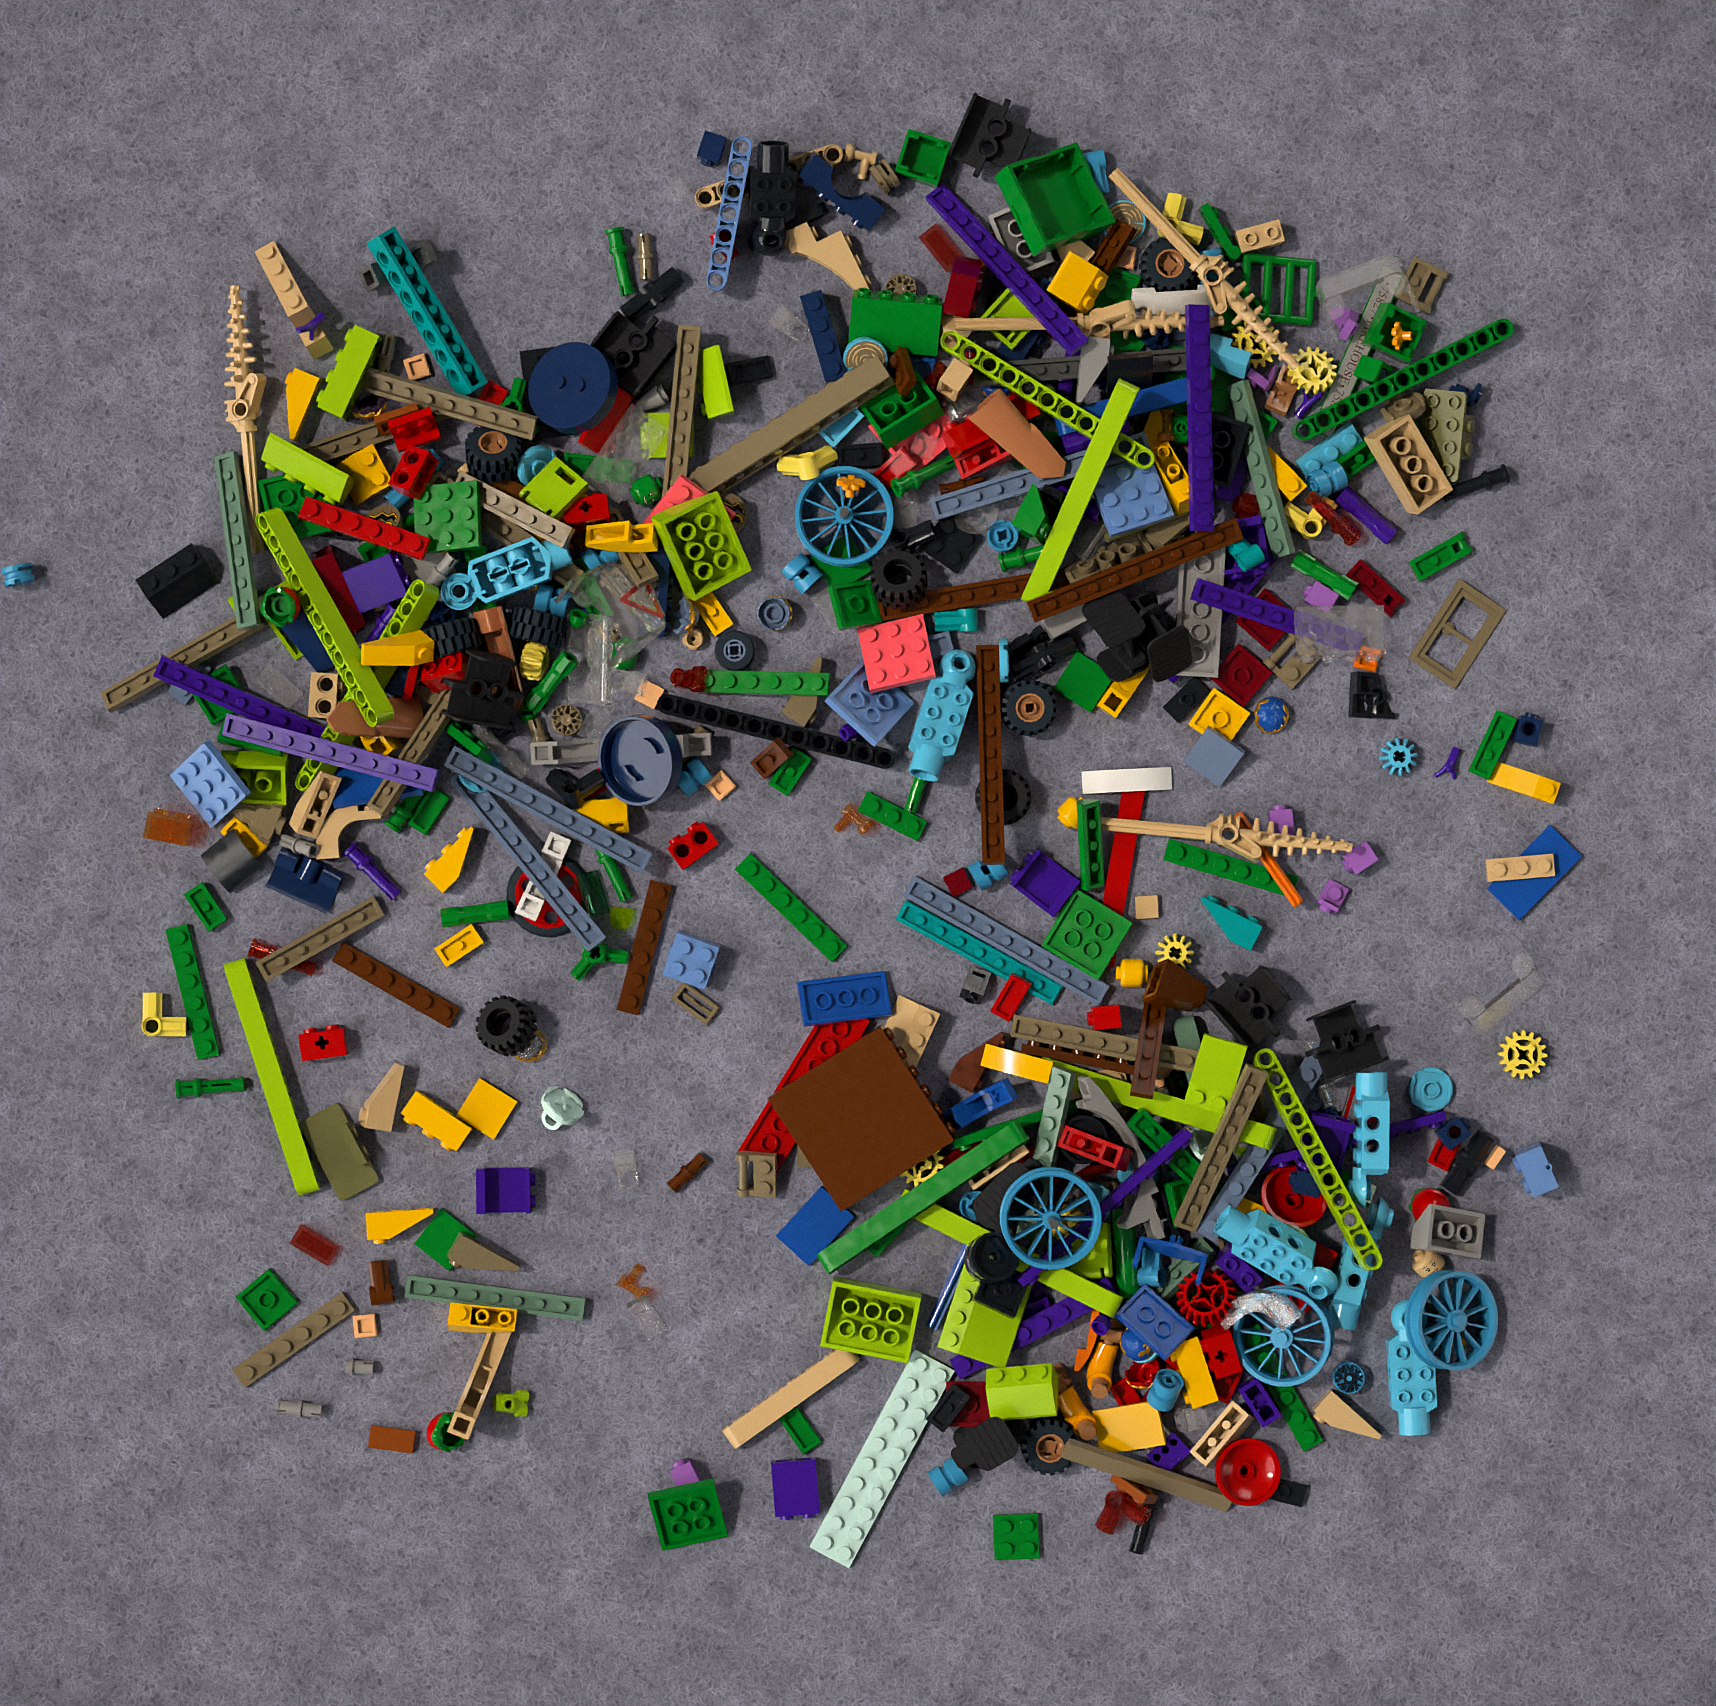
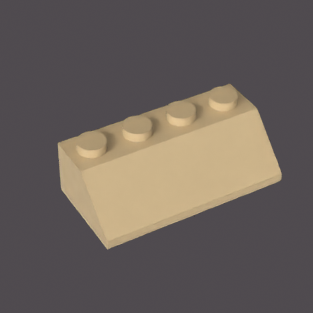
[1364,414,1453,515]
[885,995,940,1068]

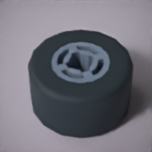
[714,630,755,671]

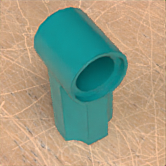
[1226,539,1265,572]
[934,608,979,632]

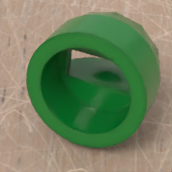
[569,609,588,628]
[519,705,537,722]

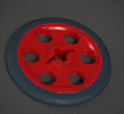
[506,853,591,937]

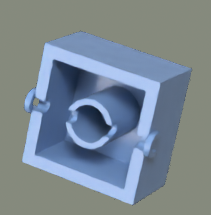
[662,930,721,990]
[1512,1141,1559,1197]

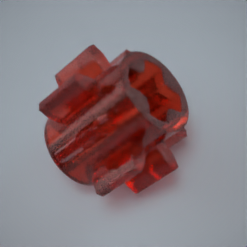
[1232,493,1259,519]

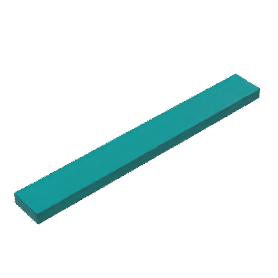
[895,900,1063,1005]

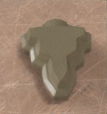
[232,803,287,845]

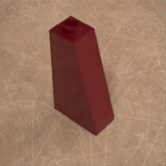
[311,544,367,634]

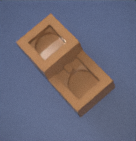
[1264,364,1298,417]

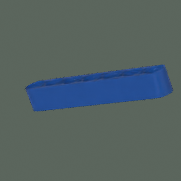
[1054,377,1187,437]

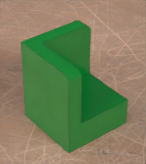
[1353,355,1393,384]

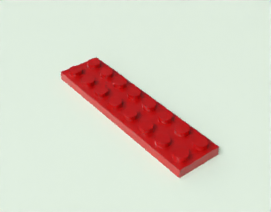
[738,1019,870,1172]

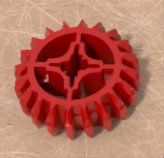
[1176,1266,1237,1327]

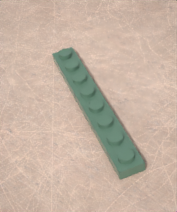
[1227,379,1296,559]
[214,451,261,630]
[1016,1066,1076,1243]
[405,1274,586,1321]

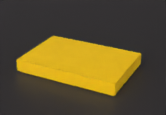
[1092,1401,1167,1453]

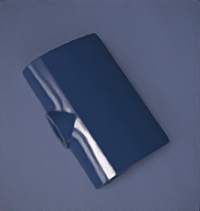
[280,605,335,673]
[266,847,344,913]

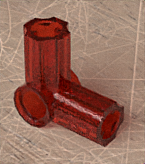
[1095,1490,1151,1535]

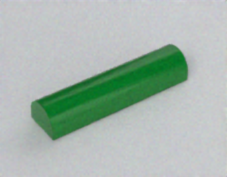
[1335,420,1420,480]
[1076,798,1104,891]
[1112,1207,1139,1299]

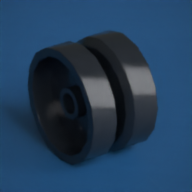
[1060,1114,1108,1164]
[964,1231,1019,1284]

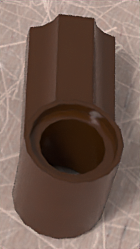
[368,1260,395,1306]

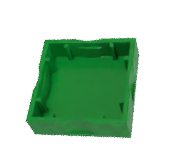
[994,142,1116,257]

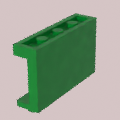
[848,288,943,356]

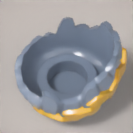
[756,596,792,631]
[673,597,699,635]

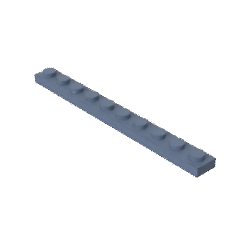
[930,432,1151,521]
[444,746,652,874]
[449,774,606,953]
[903,876,1109,1006]
[1196,1041,1322,1243]

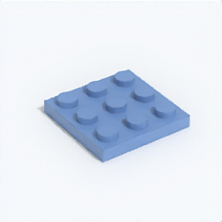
[1093,455,1174,538]
[825,660,914,747]
[170,740,251,828]

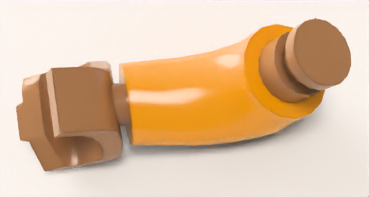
[1086,1317,1125,1399]
[1054,1363,1097,1441]

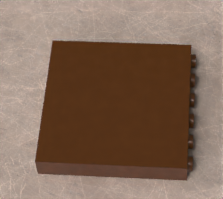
[768,1024,956,1211]

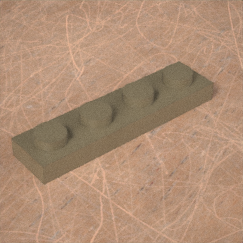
[610,507,658,589]

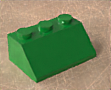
[860,370,944,450]
[1011,484,1054,545]

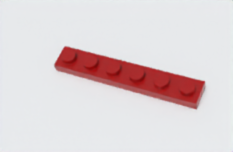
[298,496,431,561]

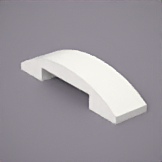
[1131,285,1211,315]
[1082,767,1172,794]
[515,831,571,922]

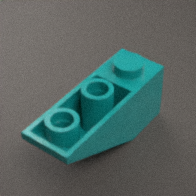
[1200,895,1262,951]

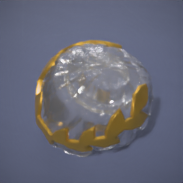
[515,1030,547,1062]

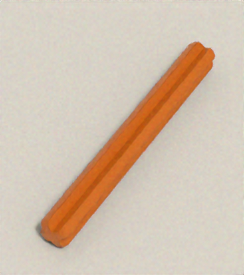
[1233,812,1303,907]

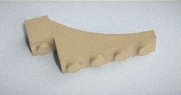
[788,222,872,290]
[254,241,334,360]
[447,1332,512,1440]

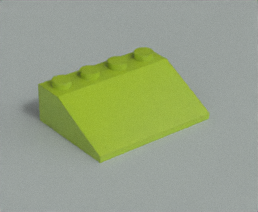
[651,491,752,601]
[937,1263,1033,1368]
[820,1276,921,1363]

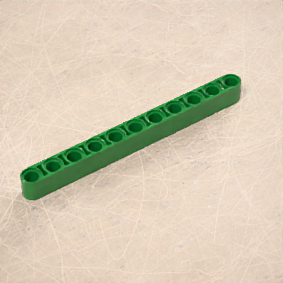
[1291,319,1513,441]
[816,1120,1030,1275]

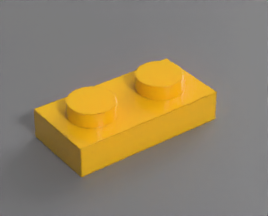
[692,592,734,637]
[434,924,484,967]

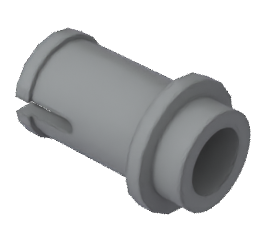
[346,1358,374,1376]

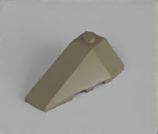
[1064,530,1159,583]

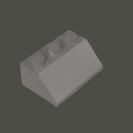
[988,207,1058,274]
[1410,1204,1485,1259]

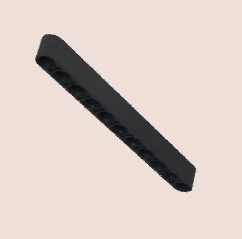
[657,694,895,769]

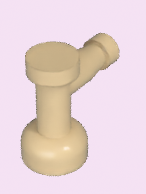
[843,143,877,180]

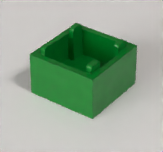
[894,129,951,188]
[1362,303,1427,363]

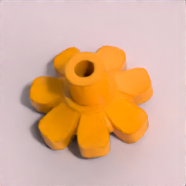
[1391,322,1413,351]
[836,475,865,498]

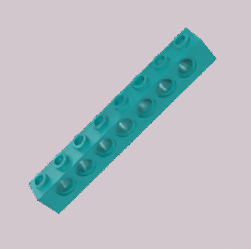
[366,226,488,396]

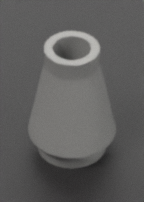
[636,384,671,413]

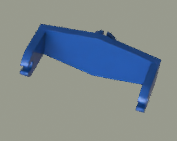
[1132,1235,1208,1285]

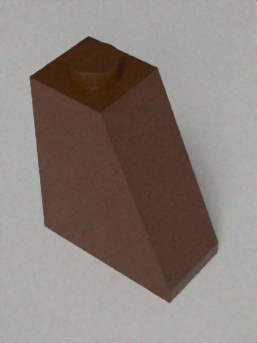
[1142,959,1208,1011]

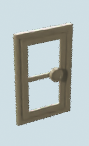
[1408,579,1507,690]

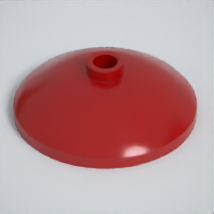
[1261,1165,1327,1229]
[1215,1438,1281,1506]

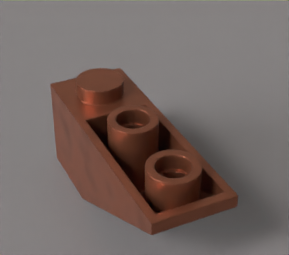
[948,1032,1005,1093]

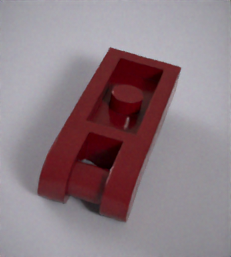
[1345,559,1406,618]

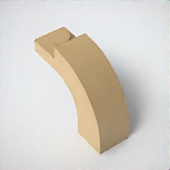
[316,805,383,859]

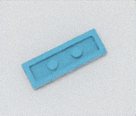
[1295,422,1363,477]

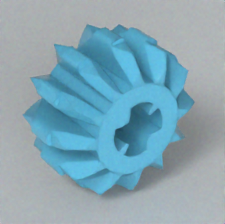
[1379,738,1418,776]

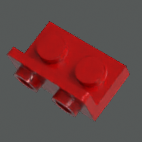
[387,407,441,452]

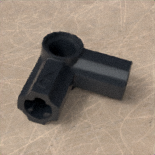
[546,768,606,809]

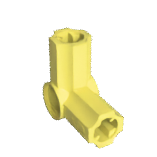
[1157,193,1204,247]
[777,446,838,480]
[1284,497,1338,540]
[141,993,187,1037]

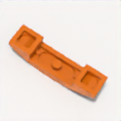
[1074,1309,1099,1371]

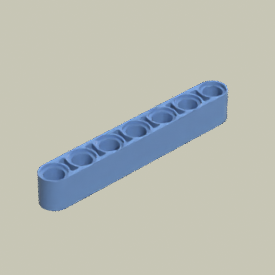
[707,136,752,292]

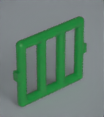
[1238,253,1318,326]

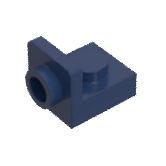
[1448,383,1483,406]

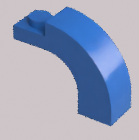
[942,1077,1018,1130]

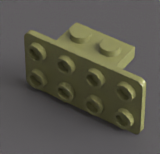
[1420,389,1475,482]
[300,1103,379,1201]

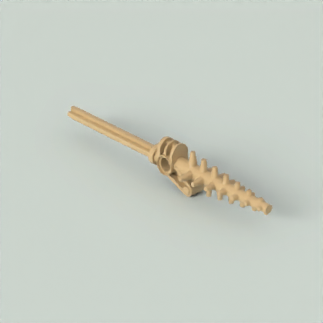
[1108,168,1300,370]
[224,285,266,553]
[955,300,1224,339]
[1101,813,1353,862]

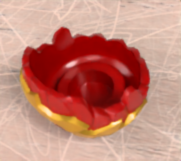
[1125,1358,1161,1390]

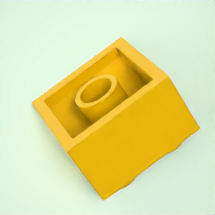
[1047,251,1109,315]
[335,444,392,506]

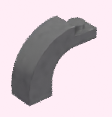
[359,239,437,292]

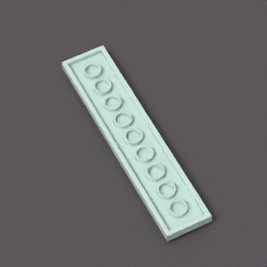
[809,1349,955,1568]

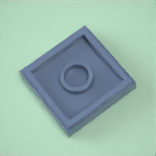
[1183,726,1245,787]

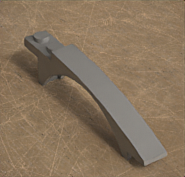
[530,732,713,765]
[1075,1076,1165,1240]

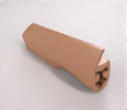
[969,389,1066,479]
[473,606,523,712]
[327,696,423,739]

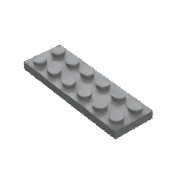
[1175,546,1226,678]

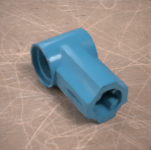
[1083,149,1110,195]
[1137,1248,1166,1287]

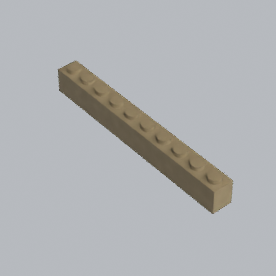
[688,355,895,495]

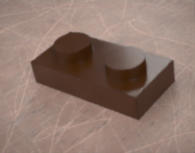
[889,346,917,396]
[750,737,793,780]

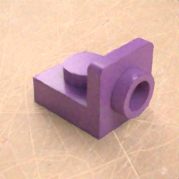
[1317,879,1349,915]

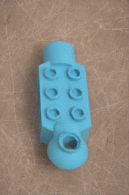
[441,537,573,610]
[908,649,976,782]
[1347,1071,1390,1208]
[1328,1197,1394,1331]
[1214,1205,1338,1300]
[1386,1299,1437,1436]

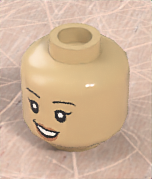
[1411,1250,1445,1279]

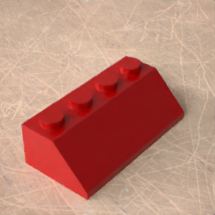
[941,394,1041,459]

